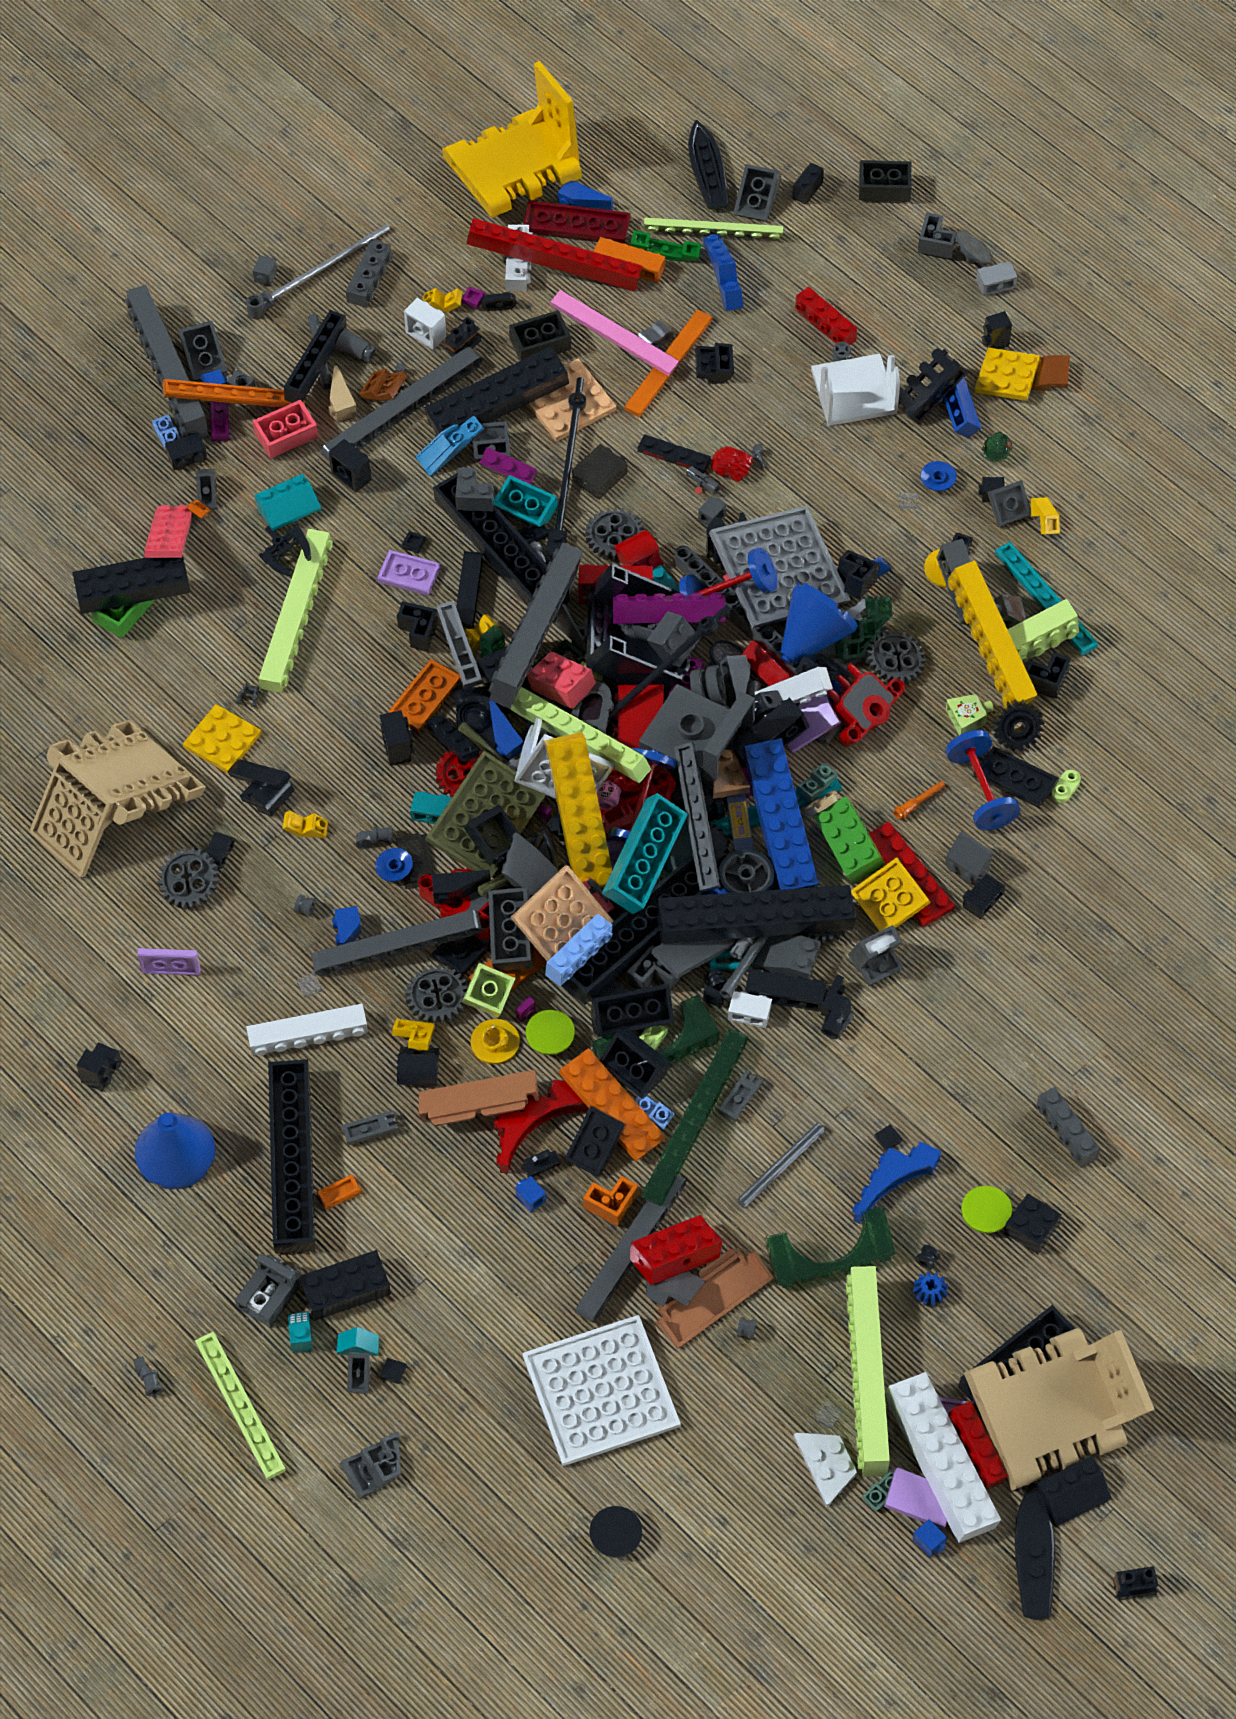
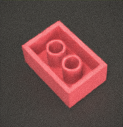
[252,400,318,459]
[527,651,596,709]

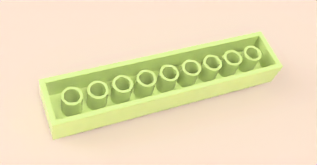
[846,1266,890,1477]

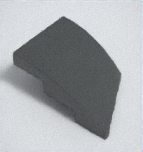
[501,833,559,898]
[645,1271,705,1307]
[340,1432,401,1499]

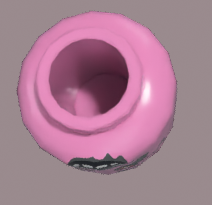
[596,780,621,810]

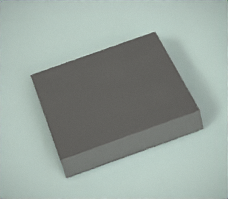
[987,480,1031,527]

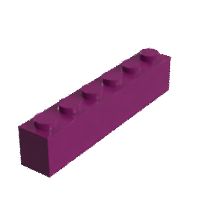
[613,593,725,624]

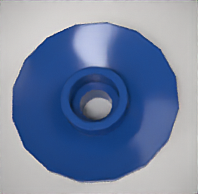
[920,461,957,492]
[375,848,413,882]

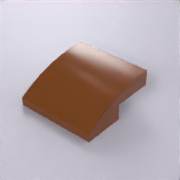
[1031,355,1070,391]
[359,369,407,400]

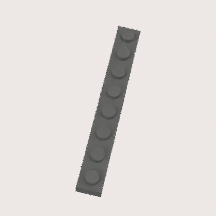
[674,742,720,892]

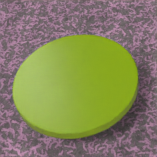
[526,1010,575,1055]
[961,1186,1012,1233]

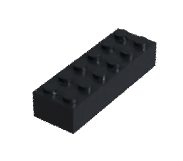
[72,555,191,614]
[959,1304,1075,1408]

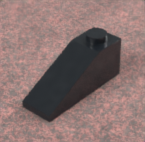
[432,870,491,905]

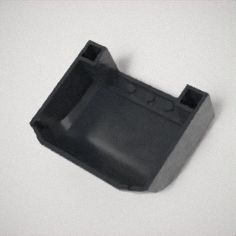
[586,564,690,688]

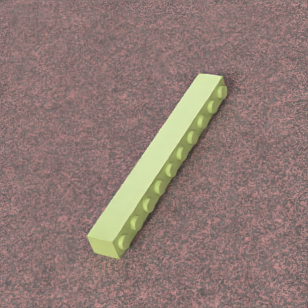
[259,529,333,693]
[508,687,652,783]

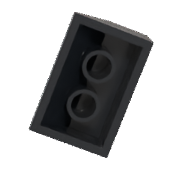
[599,1028,672,1099]
[1036,1456,1112,1527]

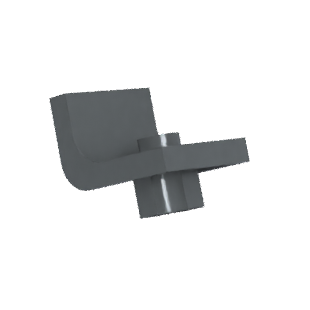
[639,684,755,782]

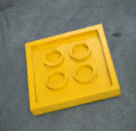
[975,348,1040,401]
[182,704,262,774]
[851,857,930,931]

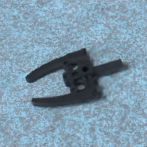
[259,524,311,576]

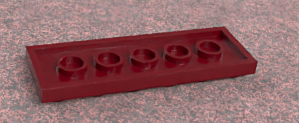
[523,200,631,244]

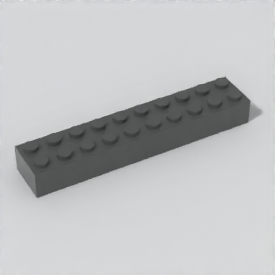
[125,285,209,439]
[489,543,583,708]

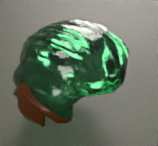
[982,431,1012,462]

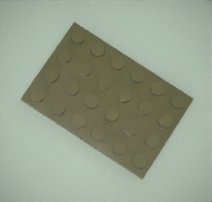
[424,751,546,878]

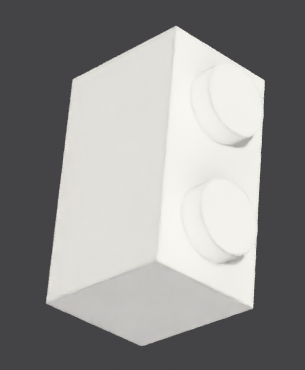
[728,991,772,1028]

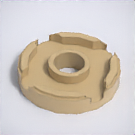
[804,791,840,817]

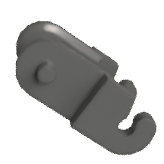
[236,683,260,708]

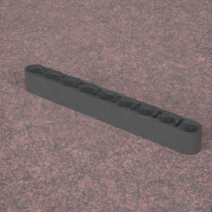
[311,910,482,976]
[575,1170,687,1323]

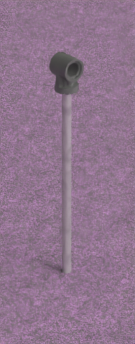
[246,224,390,319]

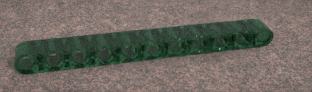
[642,1029,748,1206]

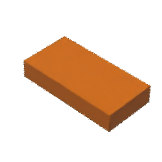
[316,1174,361,1211]

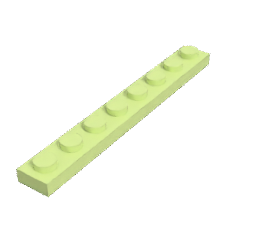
[644,218,783,239]
[195,1331,286,1481]

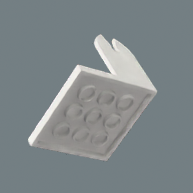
[811,354,900,426]
[514,717,615,798]

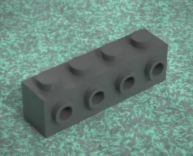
[346,239,393,308]
[1036,1087,1100,1168]

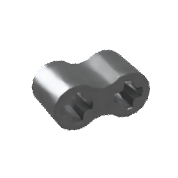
[638,320,674,348]

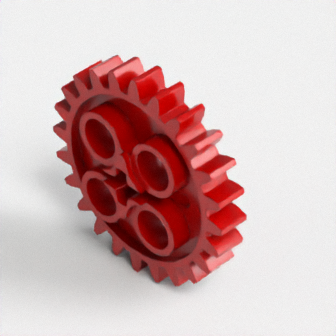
[435,750,483,797]

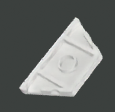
[794,1433,857,1507]

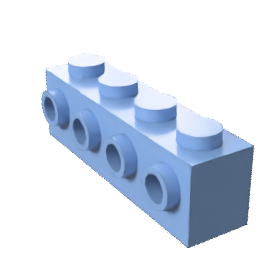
[545,914,612,986]

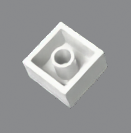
[404,298,446,350]

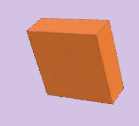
[187,499,210,519]

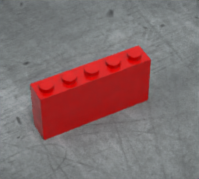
[614,685,664,773]

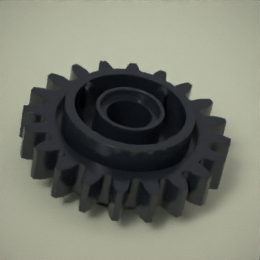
[992,699,1045,751]

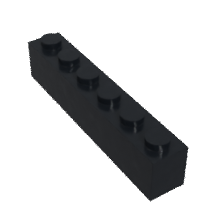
[284,310,347,403]

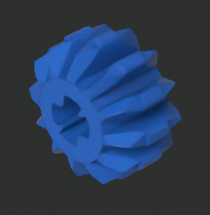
[913,1271,948,1307]

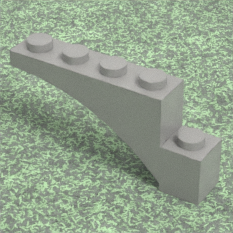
[436,600,482,689]

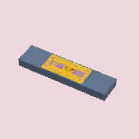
[726,793,754,851]

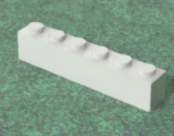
[246,1004,368,1056]

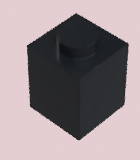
[978,477,1005,502]

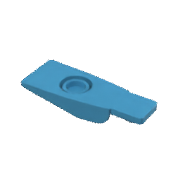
[416,416,484,476]

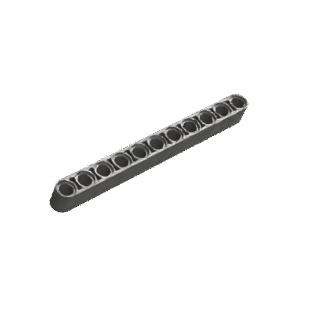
[321,347,483,462]
[675,545,800,675]

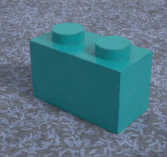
[410,791,452,824]

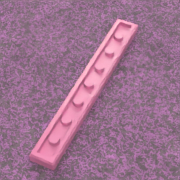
[550,290,679,376]

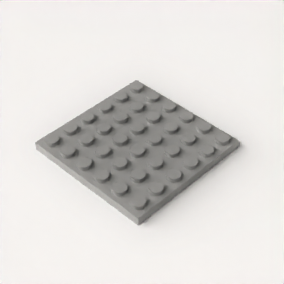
[709,506,851,629]

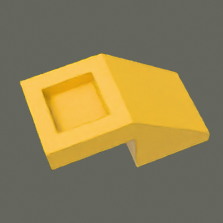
[422,288,463,312]
[1031,497,1060,534]
[464,614,500,654]
[283,810,328,838]

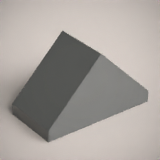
[347,1352,371,1393]

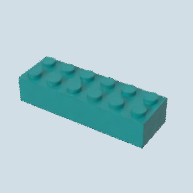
[602,793,688,914]

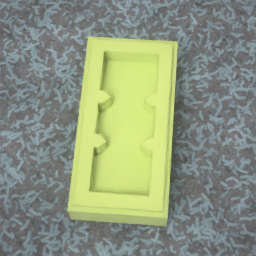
[639,1025,668,1050]

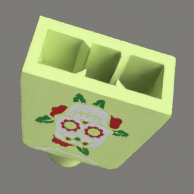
[946,694,994,735]

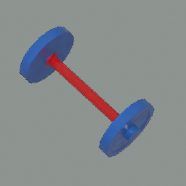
[679,547,778,596]
[945,730,1020,830]
[608,748,677,844]

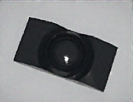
[455,686,496,750]

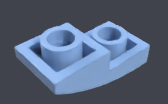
[152,414,180,449]
[635,1096,675,1130]

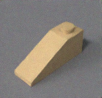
[328,366,357,422]

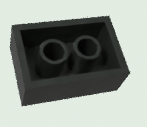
[859,160,912,202]
[509,310,571,361]

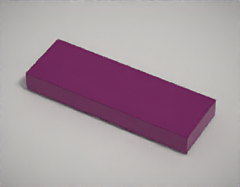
[210,401,230,442]

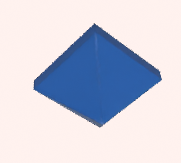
[873,556,891,577]

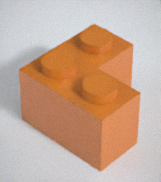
[583,1176,639,1227]

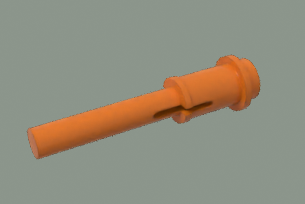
[893,781,945,820]

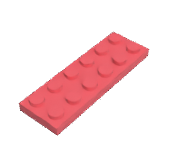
[144,505,193,558]

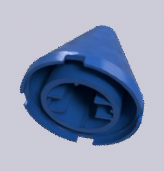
[780,582,858,665]
[135,1113,216,1189]

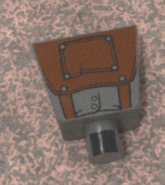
[994,594,1027,629]

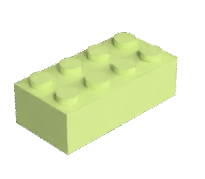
[1007,599,1079,664]

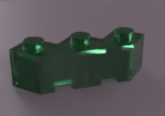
[835,595,893,659]

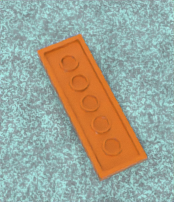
[558,1048,666,1162]

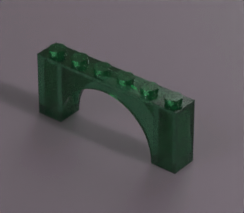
[592,995,720,1087]
[764,1206,896,1288]

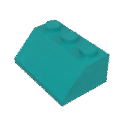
[254,474,322,531]
[494,475,559,527]

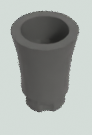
[335,328,376,363]

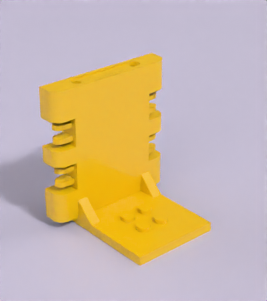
[442,61,582,218]

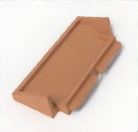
[419,1070,539,1126]
[654,1249,774,1349]

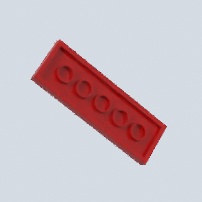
[869,822,955,927]

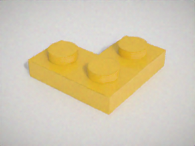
[392,1019,435,1051]

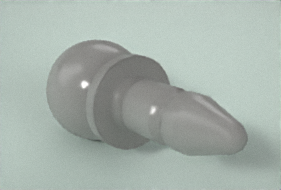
[529,542,546,563]

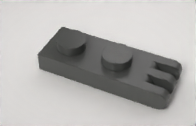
[718,1070,764,1122]
[342,1111,399,1146]

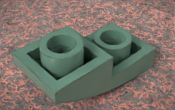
[796,763,838,802]
[861,1469,894,1513]

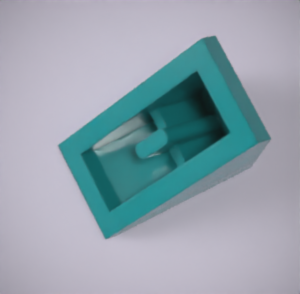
[337,1327,379,1356]

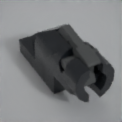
[821,975,854,1039]

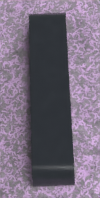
[456,551,483,629]

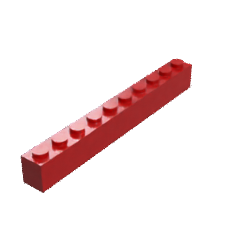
[466,218,642,291]

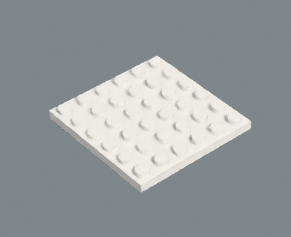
[522,1315,681,1467]

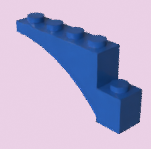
[703,234,744,311]
[852,1141,941,1224]

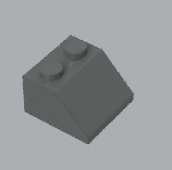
[945,831,993,885]

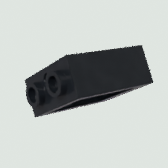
[464,804,520,866]

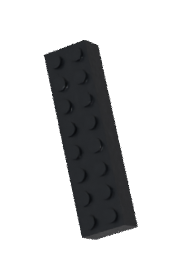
[424,346,569,436]

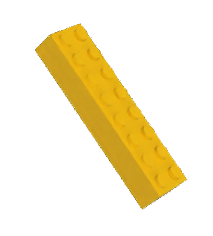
[948,560,1037,708]
[544,732,612,888]

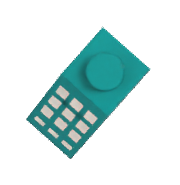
[288,1311,313,1353]

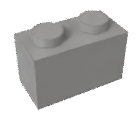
[976,261,1017,296]

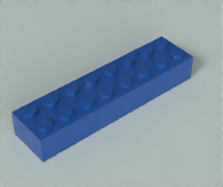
[742,738,819,890]

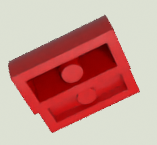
[614,530,663,569]

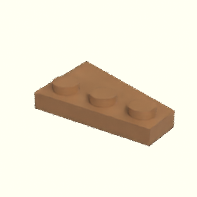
[713,749,750,799]

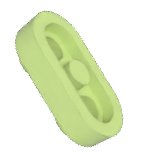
[1051,770,1081,803]

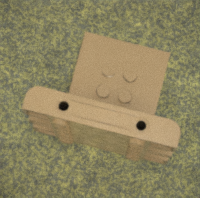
[29,720,206,878]
[964,1328,1155,1491]

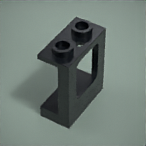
[795,653,851,681]

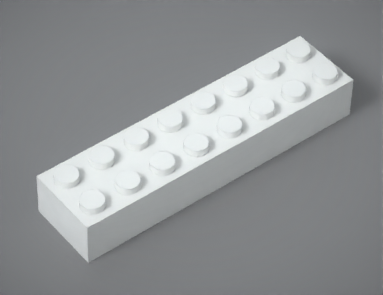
[885,1372,1001,1543]

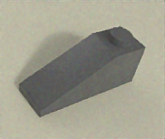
[719,655,750,708]

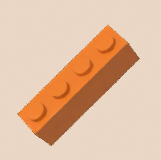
[593,237,665,283]

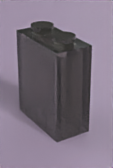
[572,444,627,500]

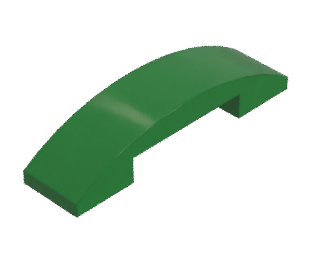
[630,230,702,261]

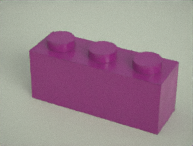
[479,447,537,485]

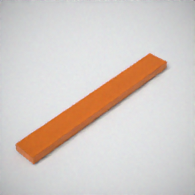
[624,309,712,418]
[162,379,305,408]

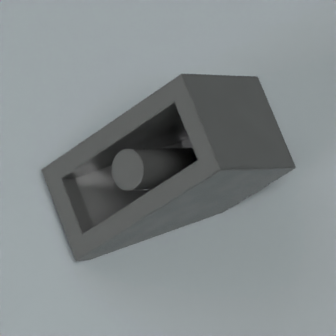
[196,469,217,508]

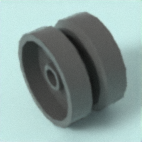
[690,665,727,706]

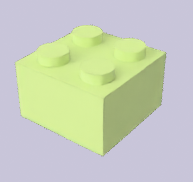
[462,963,515,1018]

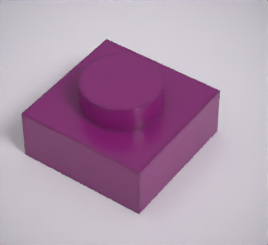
[461,286,485,309]
[515,997,536,1022]

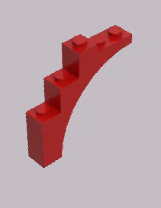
[494,1080,589,1174]

